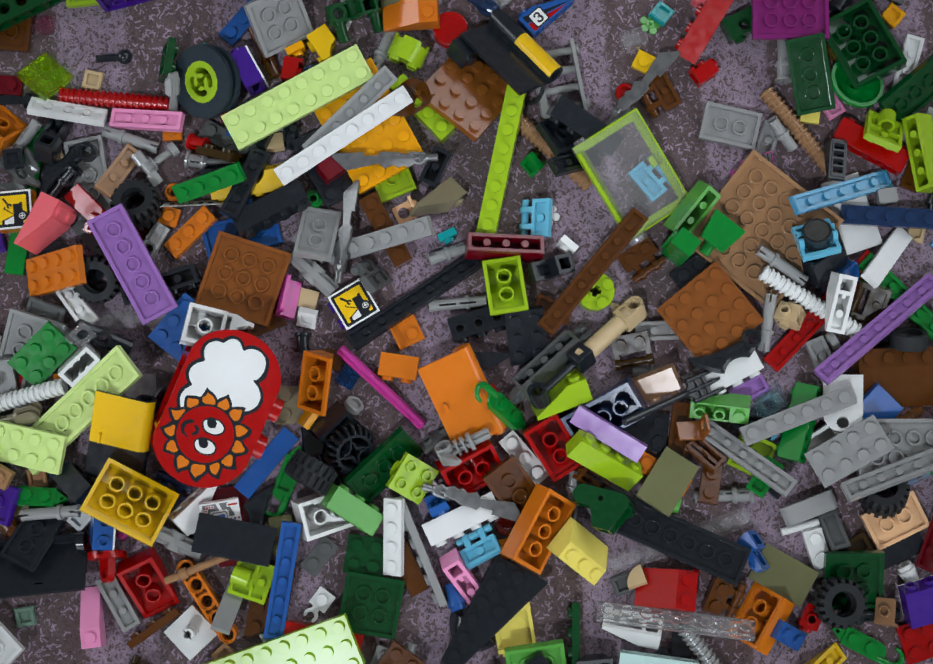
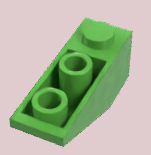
[689,393,751,425]

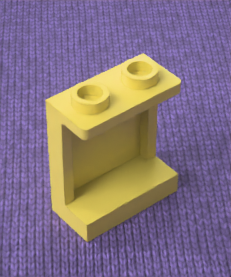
[495,601,536,657]

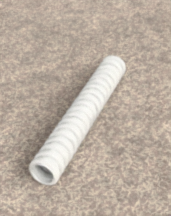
[758,265,862,338]
[0,378,68,412]

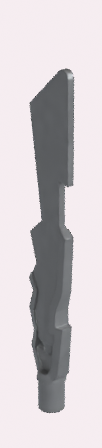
[605,51,680,125]
[332,151,438,171]
[333,180,360,284]
[421,483,520,521]

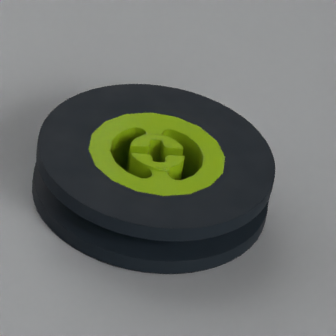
[175,44,241,119]

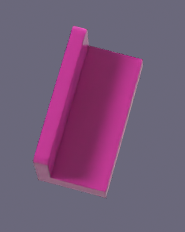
[274,274,302,320]

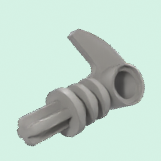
[434,428,491,466]

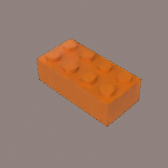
[500,483,576,575]

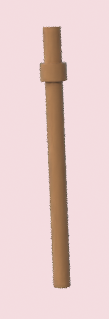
[164,537,277,585]

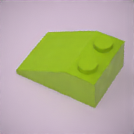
[482,255,529,316]
[530,369,593,421]

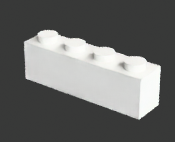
[683,350,764,399]
[421,491,500,548]

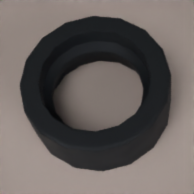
[890,327,928,352]

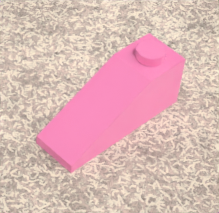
[439,548,480,606]
[80,586,107,649]

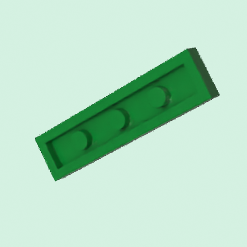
[172,162,247,204]

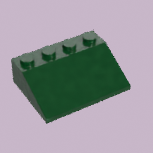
[826,0,907,90]

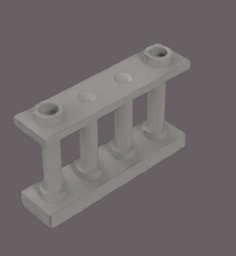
[536,38,590,121]

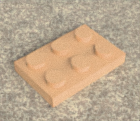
[859,490,930,550]

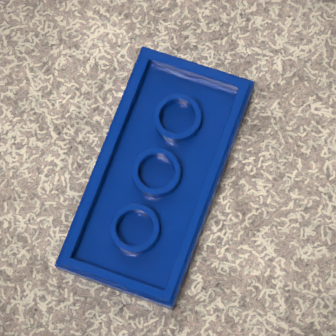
[202,218,284,259]

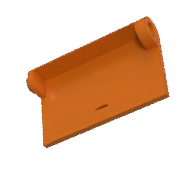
[417,343,507,444]

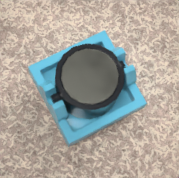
[791,218,842,262]

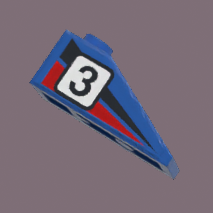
[517,0,575,39]

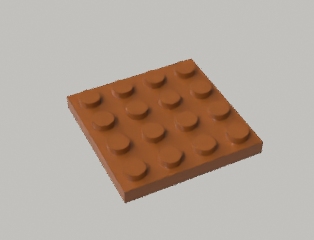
[416,57,507,142]
[195,231,293,327]
[655,261,764,357]

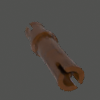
[247,26,281,80]

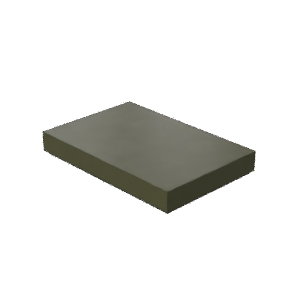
[635,446,699,517]
[748,543,819,607]

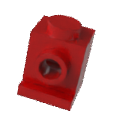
[280,55,305,82]
[688,58,719,88]
[796,601,822,633]

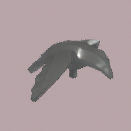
[0,148,41,191]

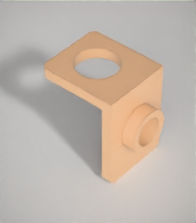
[392,195,418,224]

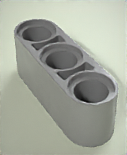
[779,489,839,527]

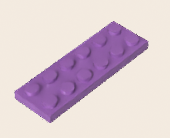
[87,203,179,325]

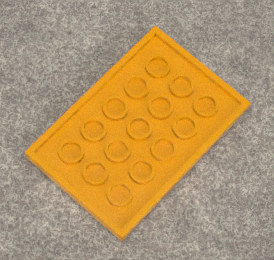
[314,58,423,195]

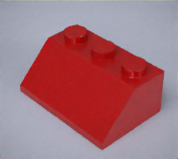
[435,439,501,493]

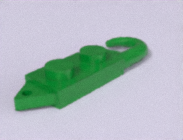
[474,381,526,430]
[265,446,302,518]
[17,486,68,508]
[831,627,905,664]

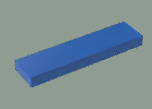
[234,427,299,499]

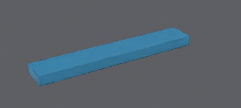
[788,169,893,216]

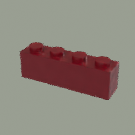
[465,232,545,262]

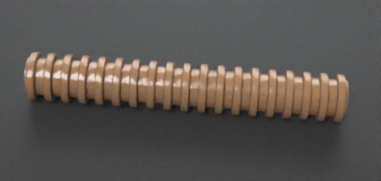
[759,87,839,181]
[519,114,592,191]

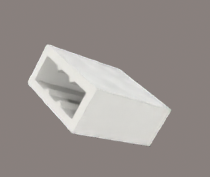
[58,340,101,387]

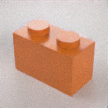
[377,352,420,384]

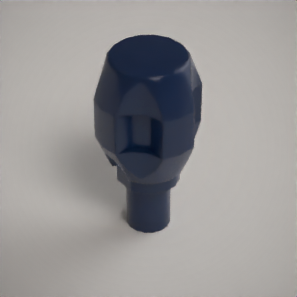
[468,0,500,17]

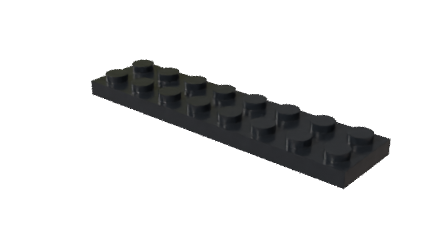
[591,486,751,586]

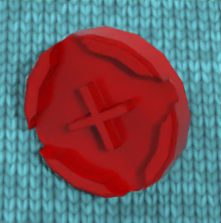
[87,549,127,583]

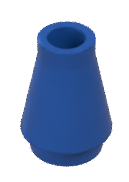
[444,583,466,613]

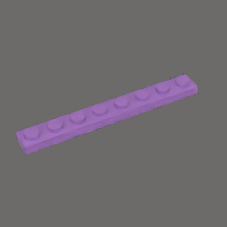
[814,272,933,386]

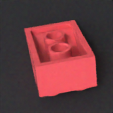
[14,191,78,255]

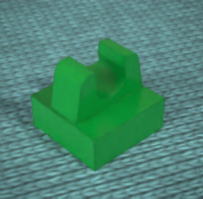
[520,151,546,178]

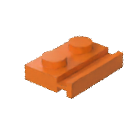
[390,314,425,351]

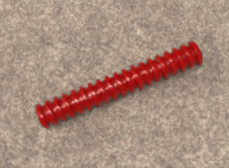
[58,87,170,111]

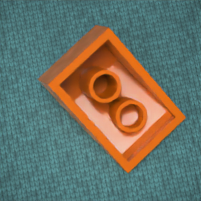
[382,0,440,32]

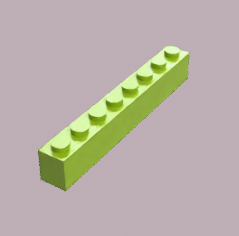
[476,84,527,234]

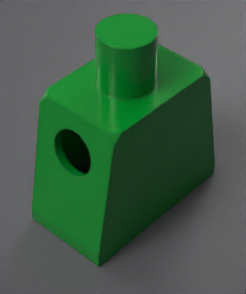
[698,209,746,258]

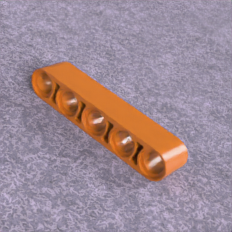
[177,559,239,644]

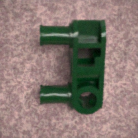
[325,0,383,44]
[573,483,635,535]

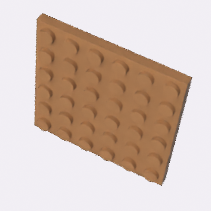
[692,149,844,306]

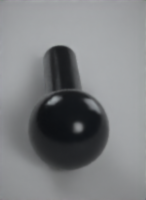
[95,49,132,65]

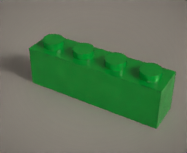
[660,227,702,267]
[776,382,823,465]

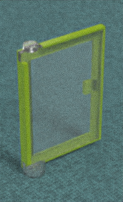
[571,108,688,246]

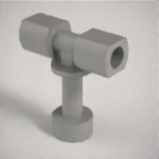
[130,141,180,187]

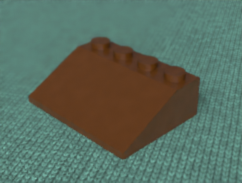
[853,347,933,407]

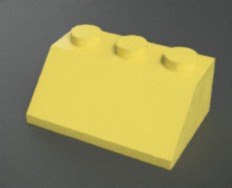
[546,517,608,586]

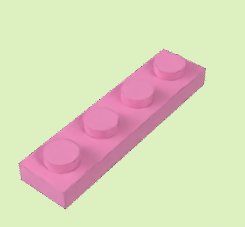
[109,108,185,133]

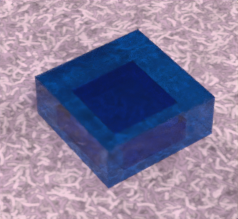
[335,365,361,391]

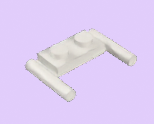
[780,518,829,579]

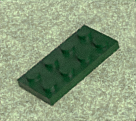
[785,32,836,116]
[877,53,933,123]
[343,426,424,504]

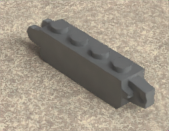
[506,325,594,406]

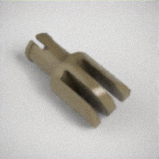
[0,402,42,426]

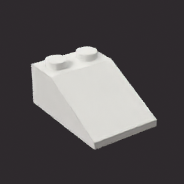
[291,487,354,542]

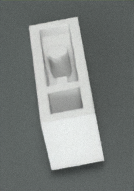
[825,271,858,335]
[168,487,217,536]
[602,610,663,650]

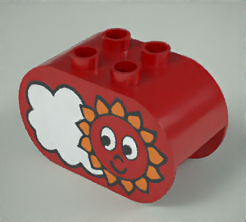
[151,329,284,488]

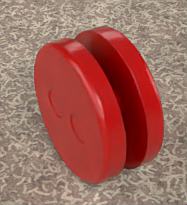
[433,11,468,49]

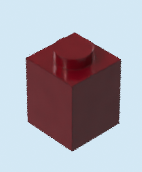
[316,152,346,185]

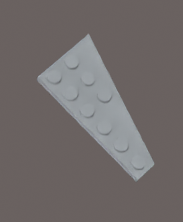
[856,419,933,477]

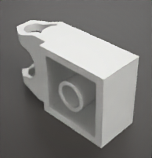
[179,302,254,346]

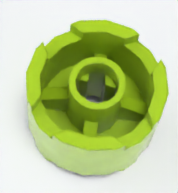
[386,32,430,73]
[579,274,615,312]

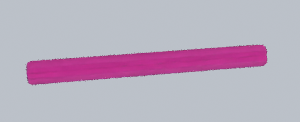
[337,345,426,430]

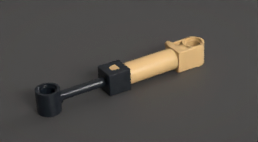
[527,296,647,409]

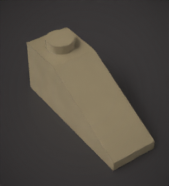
[410,177,467,217]

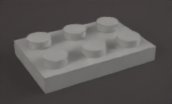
[698,101,762,151]
[293,207,342,262]

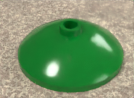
[830,61,884,108]

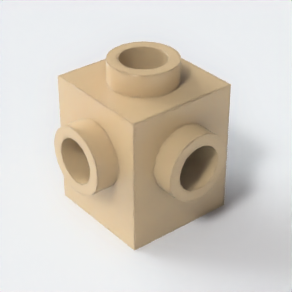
[773,301,806,331]

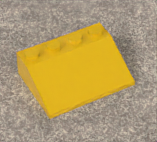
[79,458,180,547]

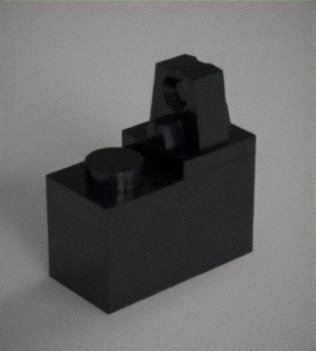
[801,245,847,293]

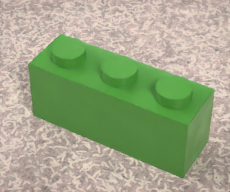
[663,180,721,233]
[320,484,383,536]

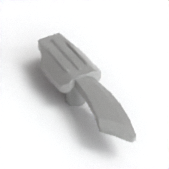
[164,71,180,112]

